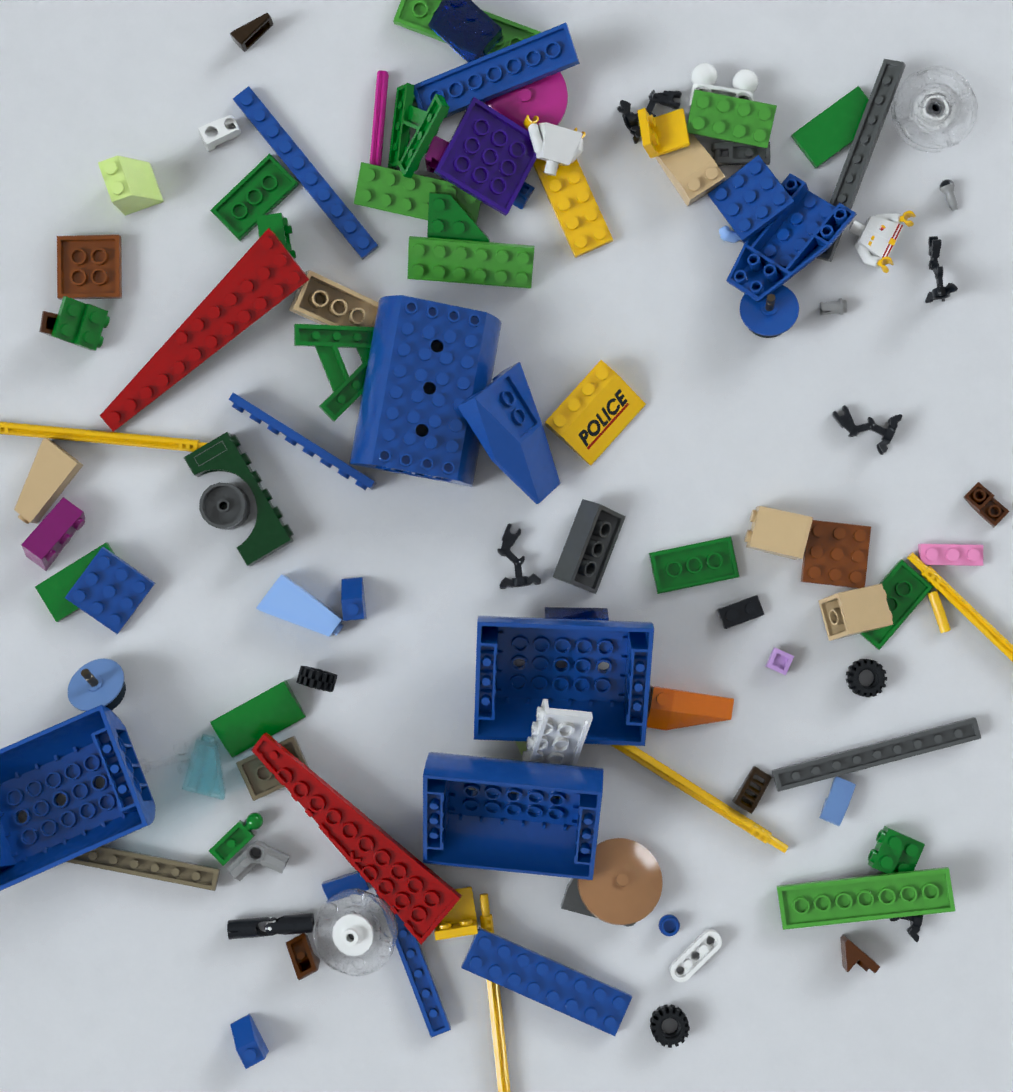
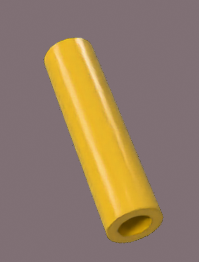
[927,590,951,633]

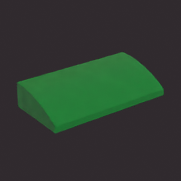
[210,680,306,758]

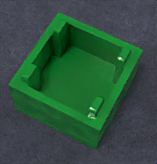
[256,213,296,259]

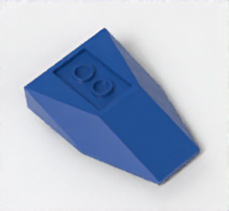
[458,362,561,504]

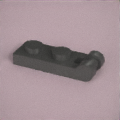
[711,142,770,166]

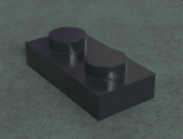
[717,595,765,629]

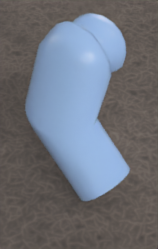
[719,226,741,243]

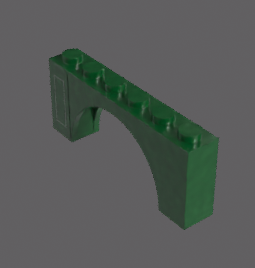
[184,432,294,566]

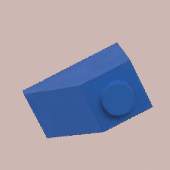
[341,577,367,621]
[230,1014,269,1069]

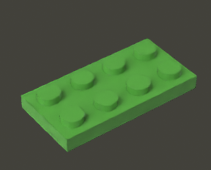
[687,90,777,148]

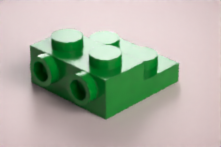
[51,296,110,351]
[868,826,925,874]

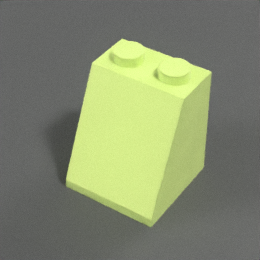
[98,156,164,216]

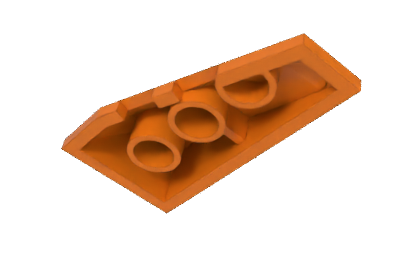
[647,685,734,730]

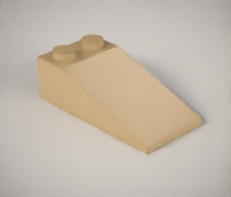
[655,133,725,207]
[289,270,378,327]

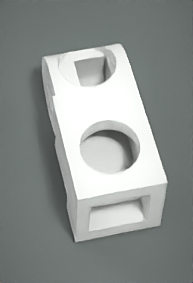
[198,116,241,152]

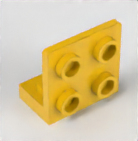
[637,108,690,158]
[434,886,478,940]

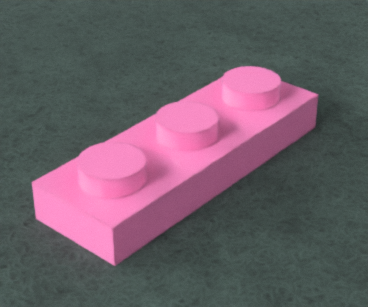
[918,544,983,566]

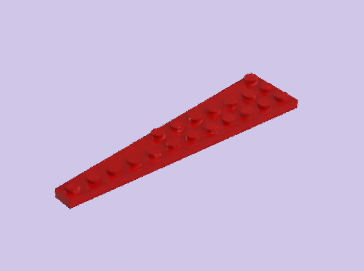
[100,228,310,432]
[251,733,462,945]

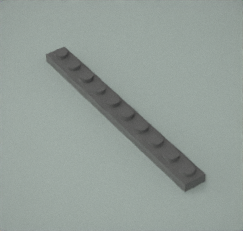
[817,59,906,262]
[772,717,981,792]

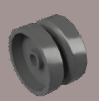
[199,482,250,530]

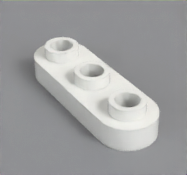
[670,929,722,982]

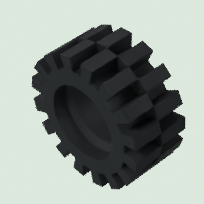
[846,659,887,697]
[296,666,338,692]
[650,1004,690,1048]

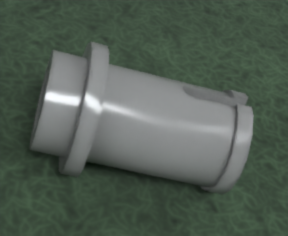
[820,298,847,315]

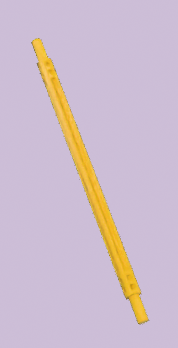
[0,422,207,452]
[907,552,1013,662]
[611,745,788,853]
[480,893,511,1092]

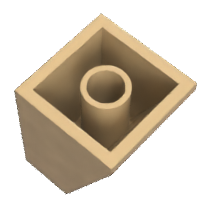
[744,506,813,560]
[818,584,893,641]

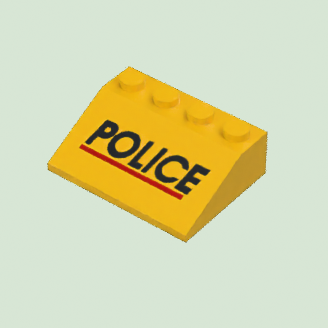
[544,360,646,466]

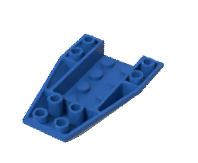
[726,173,857,303]

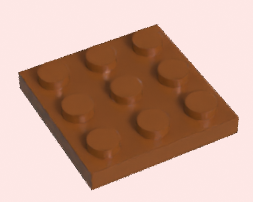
[57,235,122,300]
[801,520,871,588]

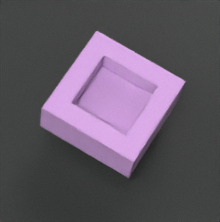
[765,647,794,675]

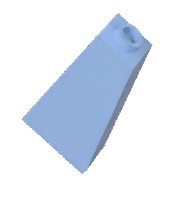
[256,574,344,637]

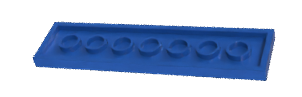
[414,23,580,118]
[461,927,632,1036]

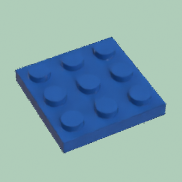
[708,155,795,243]
[65,547,155,634]

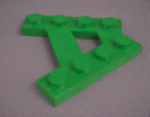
[388,83,449,179]
[294,324,374,421]

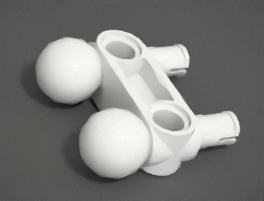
[689,63,758,107]

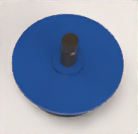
[740,285,799,338]

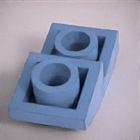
[819,776,856,826]

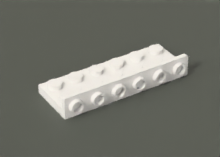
[516,699,593,798]

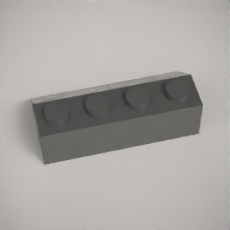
[553,499,626,594]

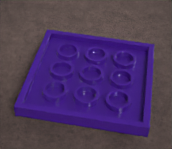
[434,97,537,216]

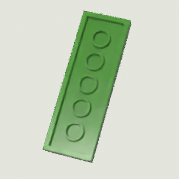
[354,162,481,224]
[407,236,535,288]

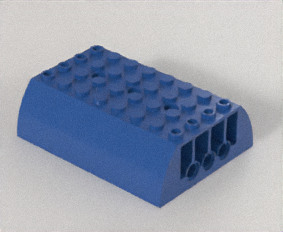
[349,295,502,487]
[474,616,654,746]
[0,705,156,891]
[423,752,604,880]

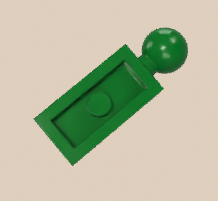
[209,812,263,866]

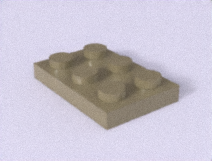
[236,736,309,801]

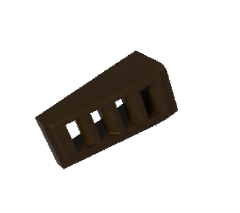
[230,13,273,52]
[732,766,772,814]

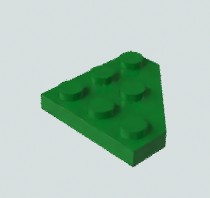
[427,192,490,242]

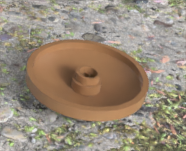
[578,838,663,925]

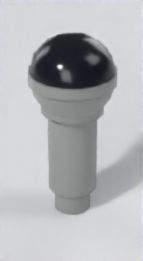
[940,179,958,211]

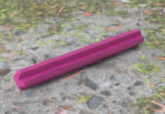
[370,70,389,166]

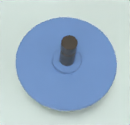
[67,659,126,711]

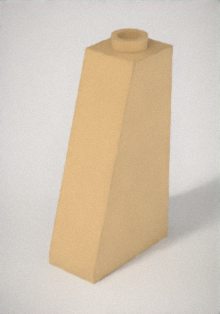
[14,438,83,524]

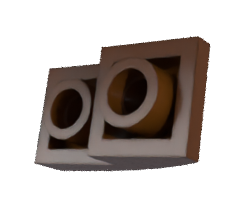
[963,482,1009,528]

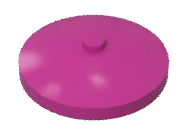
[485,72,568,131]

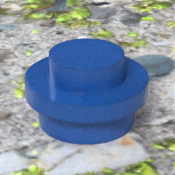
[658,914,680,936]

